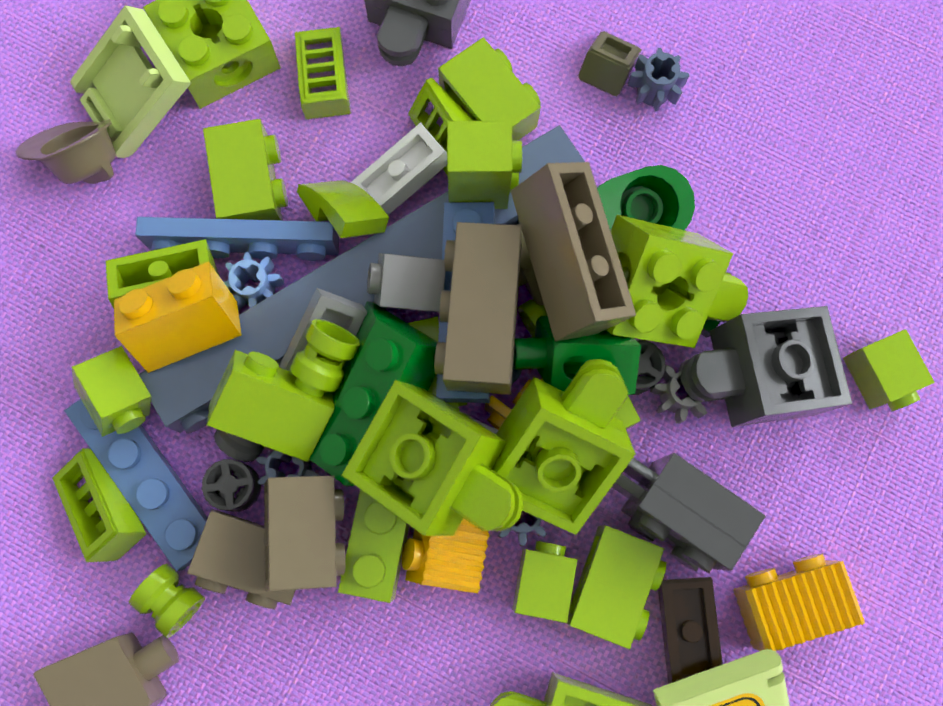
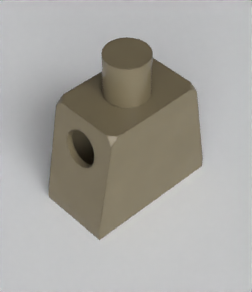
[33,633,179,706]

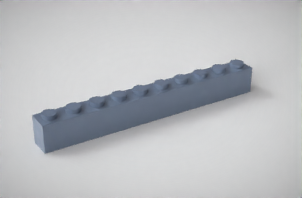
[139,125,585,433]

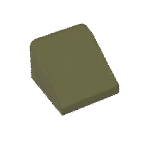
[579,31,642,96]

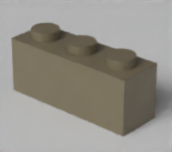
[510,162,636,341]
[435,222,522,395]

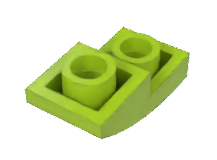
[297,180,389,238]

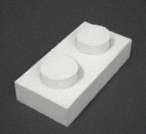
[350,122,447,215]

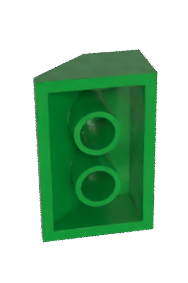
[309,301,437,487]

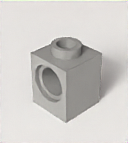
[367,253,446,312]

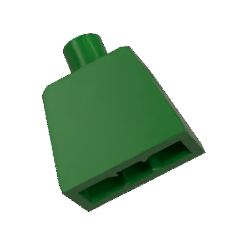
[513,316,641,395]

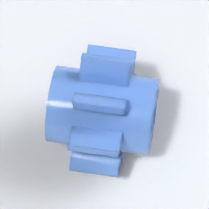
[223,252,284,311]

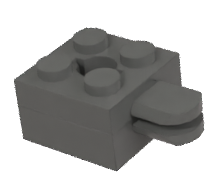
[364,0,471,66]
[681,306,853,427]
[612,453,766,573]

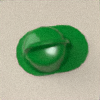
[597,165,695,231]

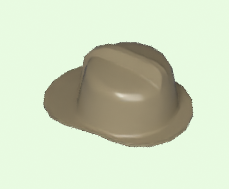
[15,119,116,184]

